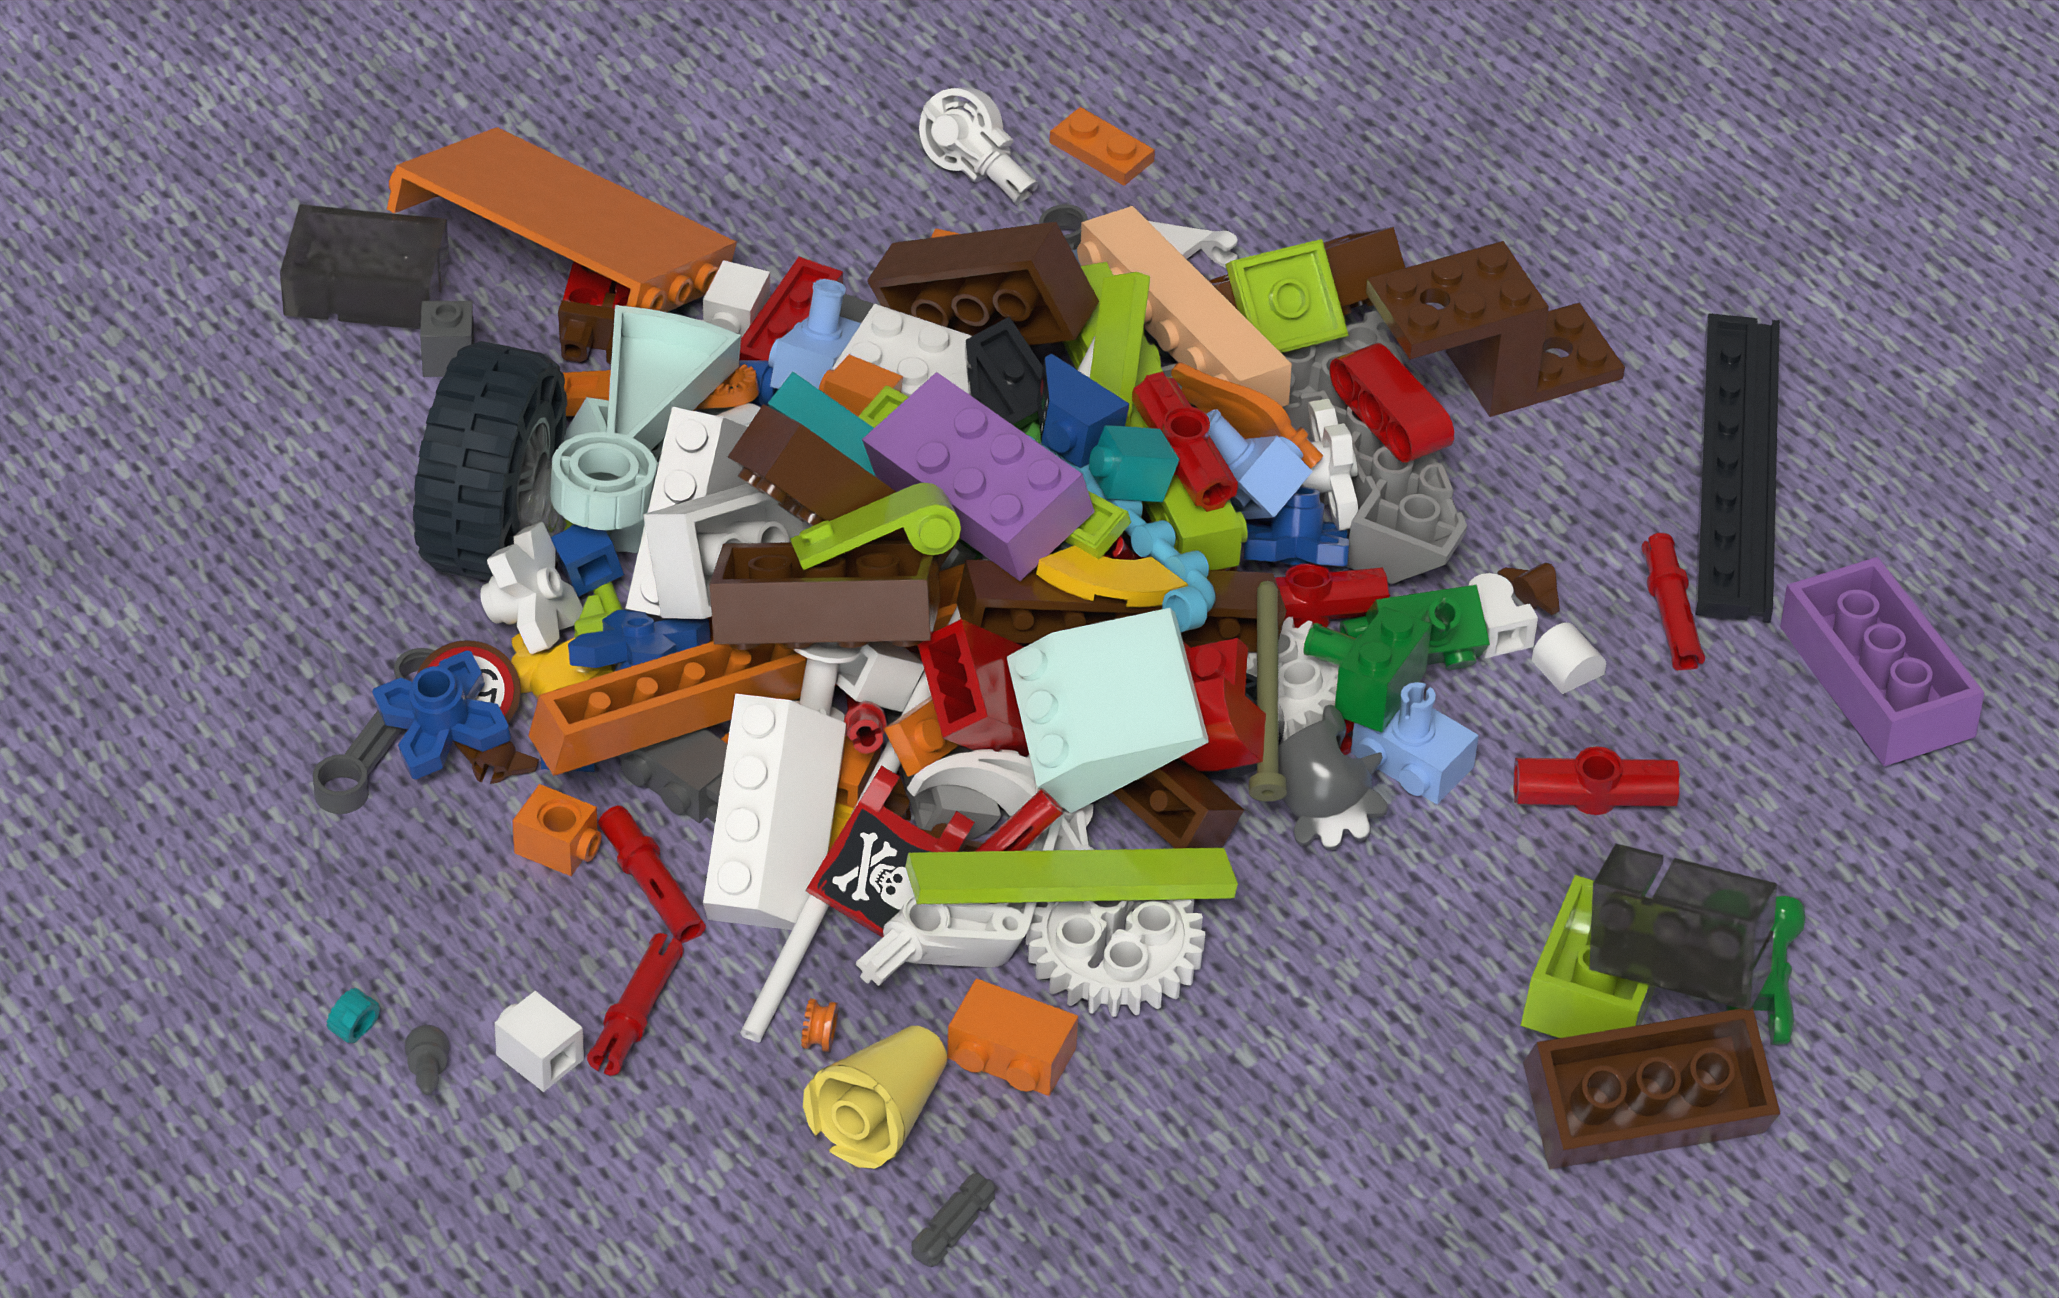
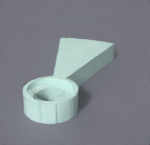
[550,305,741,530]

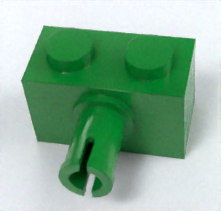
[1366,584,1490,670]
[1303,606,1432,732]

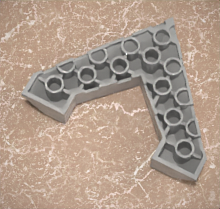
[1161,310,1467,584]

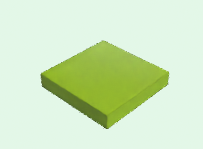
[1225,239,1349,354]

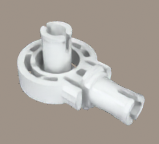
[919,87,1038,205]

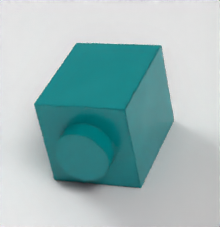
[1089,425,1180,502]

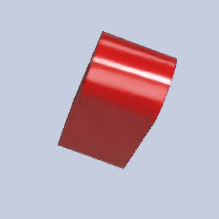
[1329,343,1455,463]

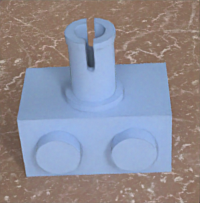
[768,279,861,389]
[1206,409,1313,519]
[1351,682,1479,804]

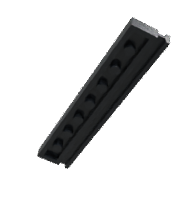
[1695,313,1780,623]

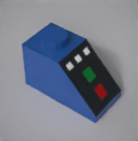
[1037,354,1129,468]

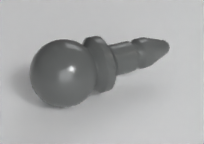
[404,1025,450,1095]

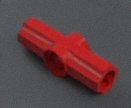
[1132,371,1238,512]
[1275,564,1390,628]
[1513,746,1680,815]

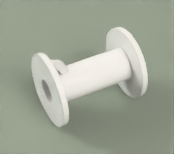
[793,642,861,722]

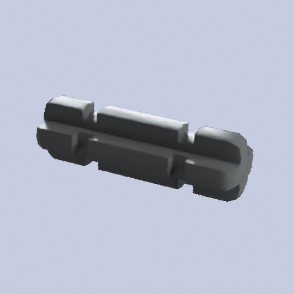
[911,1173,995,1267]

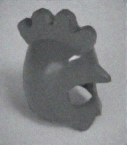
[1279,705,1388,850]

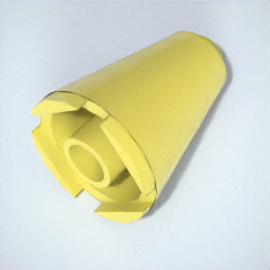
[803,1026,947,1169]

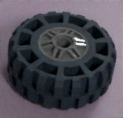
[413,341,567,581]

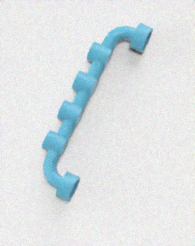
[1028,435,1216,632]

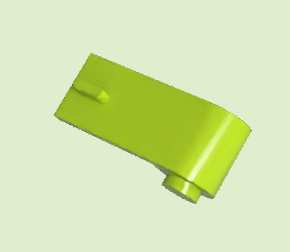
[790,482,961,571]

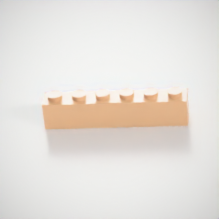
[1077,206,1292,407]

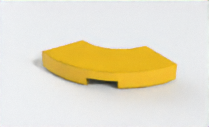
[1036,545,1188,607]

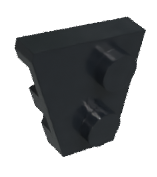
[964,317,1043,429]

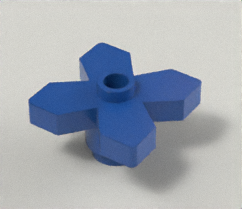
[1243,486,1349,566]
[568,610,711,671]
[372,650,511,779]

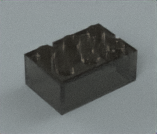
[280,204,449,329]
[1589,843,1777,1011]

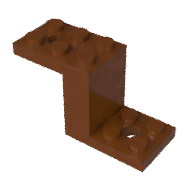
[1366,241,1625,417]

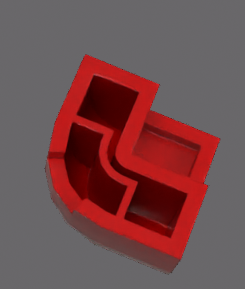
[1177,638,1266,771]

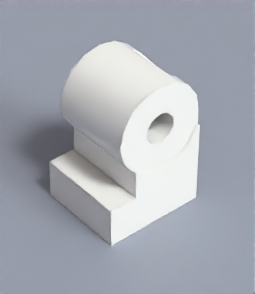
[1468,573,1538,658]

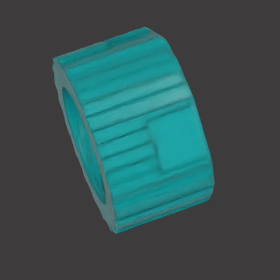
[326,987,380,1043]

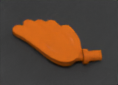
[1170,362,1323,469]

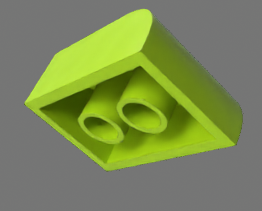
[1520,875,1680,1038]

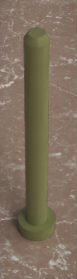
[1249,581,1287,802]

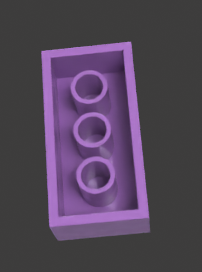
[862,372,1095,581]
[1780,557,1985,766]

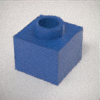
[550,524,624,597]

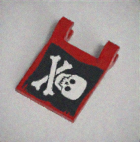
[805,765,975,938]

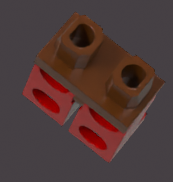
[558,261,630,365]

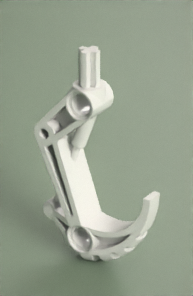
[856,749,1094,986]

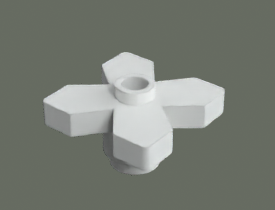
[1301,399,1358,531]
[480,522,583,654]

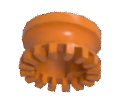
[801,998,839,1052]

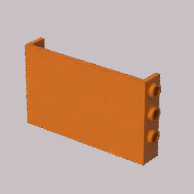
[387,127,737,312]

